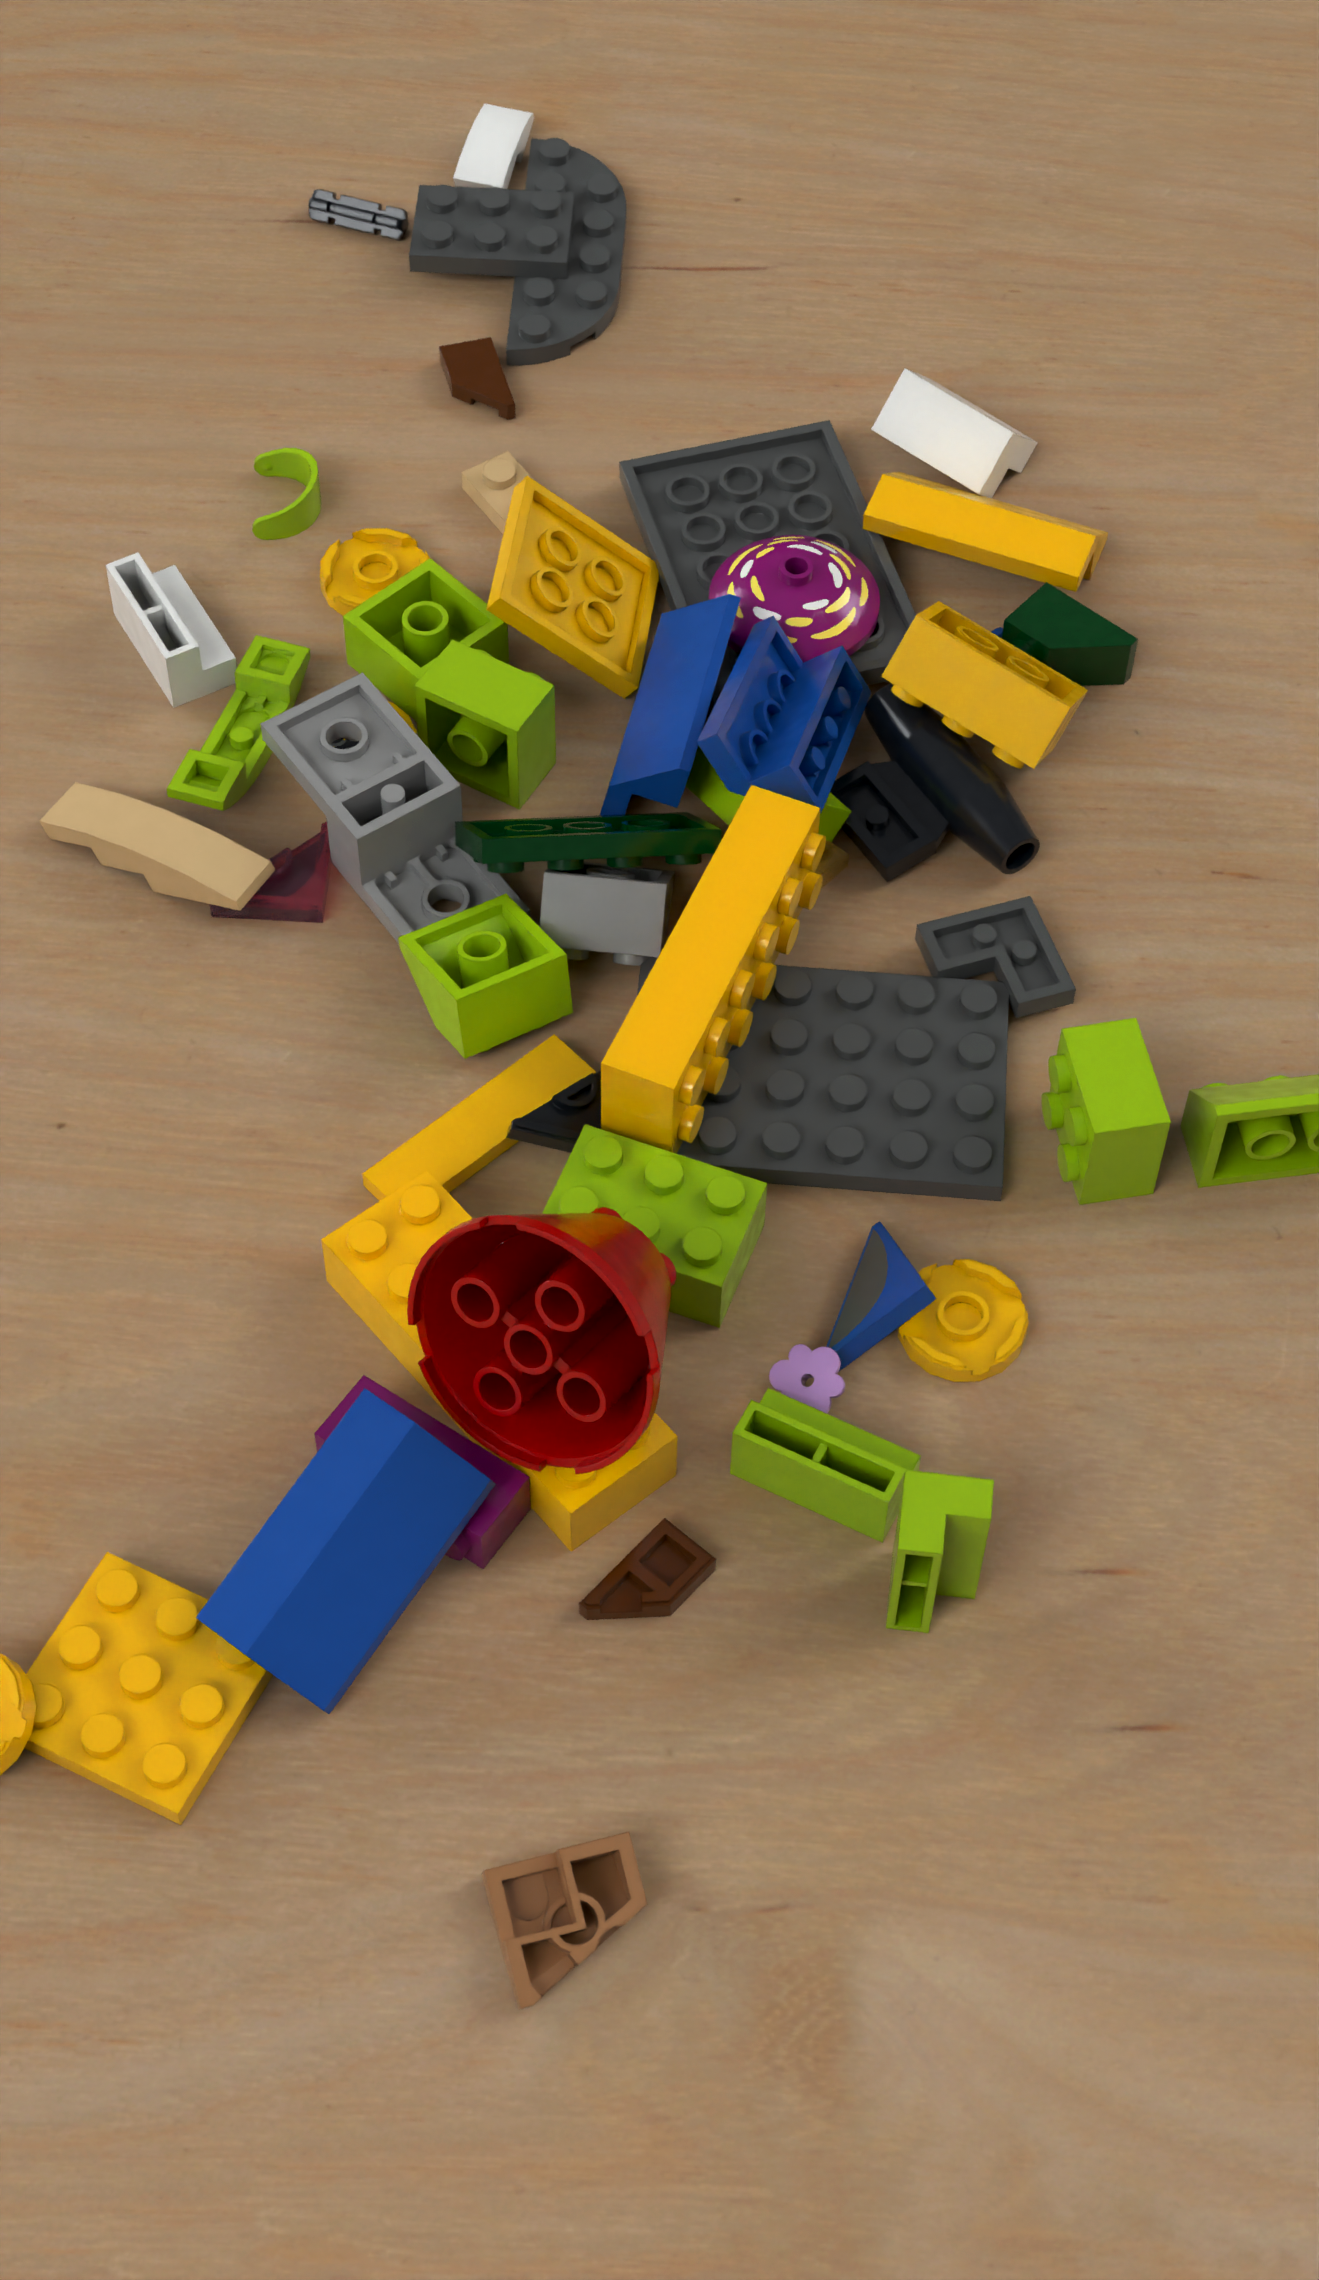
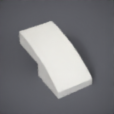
[453,104,534,189]

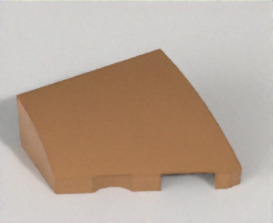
[482,1832,647,2010]

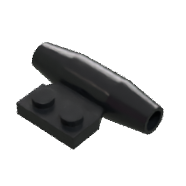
[830,684,1040,882]

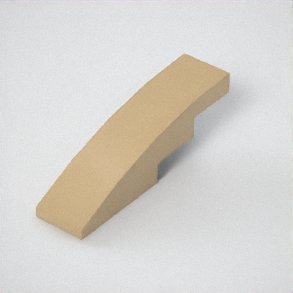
[39,782,275,911]

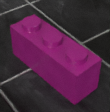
[314,1375,531,1569]

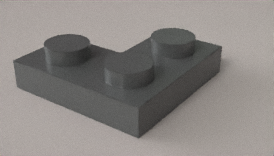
[915,896,1076,1018]

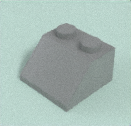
[539,862,675,966]

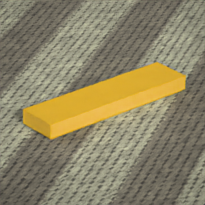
[362,1034,596,1201]

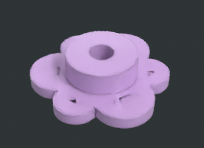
[769,1344,845,1414]

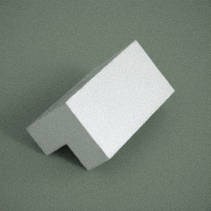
[871,368,1038,498]
[105,553,237,708]

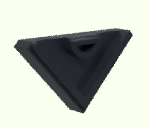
[506,1071,601,1153]

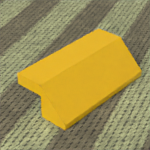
[863,472,1108,592]

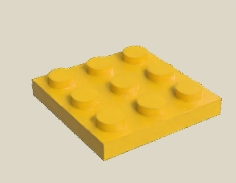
[486,476,659,699]
[24,1552,273,1825]

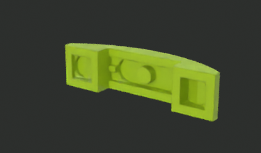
[167,635,311,811]

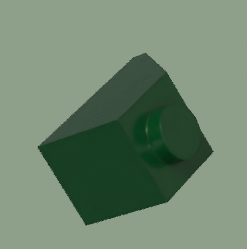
[1002,582,1138,686]

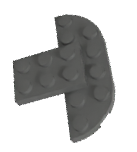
[409,138,626,366]

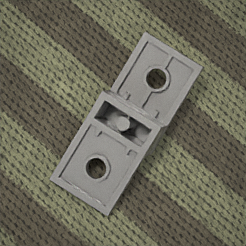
[261,672,531,944]

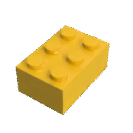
[881,601,1088,769]

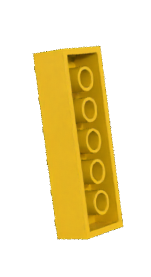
[601,785,826,1154]
[321,1170,678,1552]

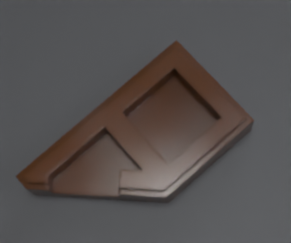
[439,337,516,420]
[579,1518,716,1620]

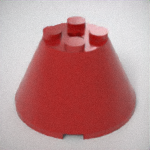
[407,1207,676,1474]

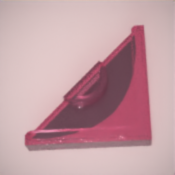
[210,822,332,923]

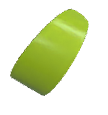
[252,448,322,540]

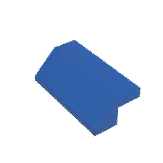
[600,594,741,815]
[697,615,872,814]
[196,1388,496,1714]

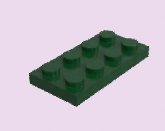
[455,812,722,873]

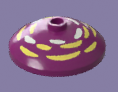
[709,535,880,662]

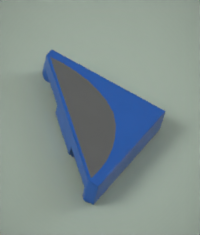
[826,1221,937,1371]

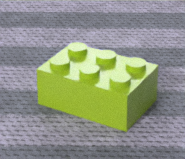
[542,1124,767,1328]

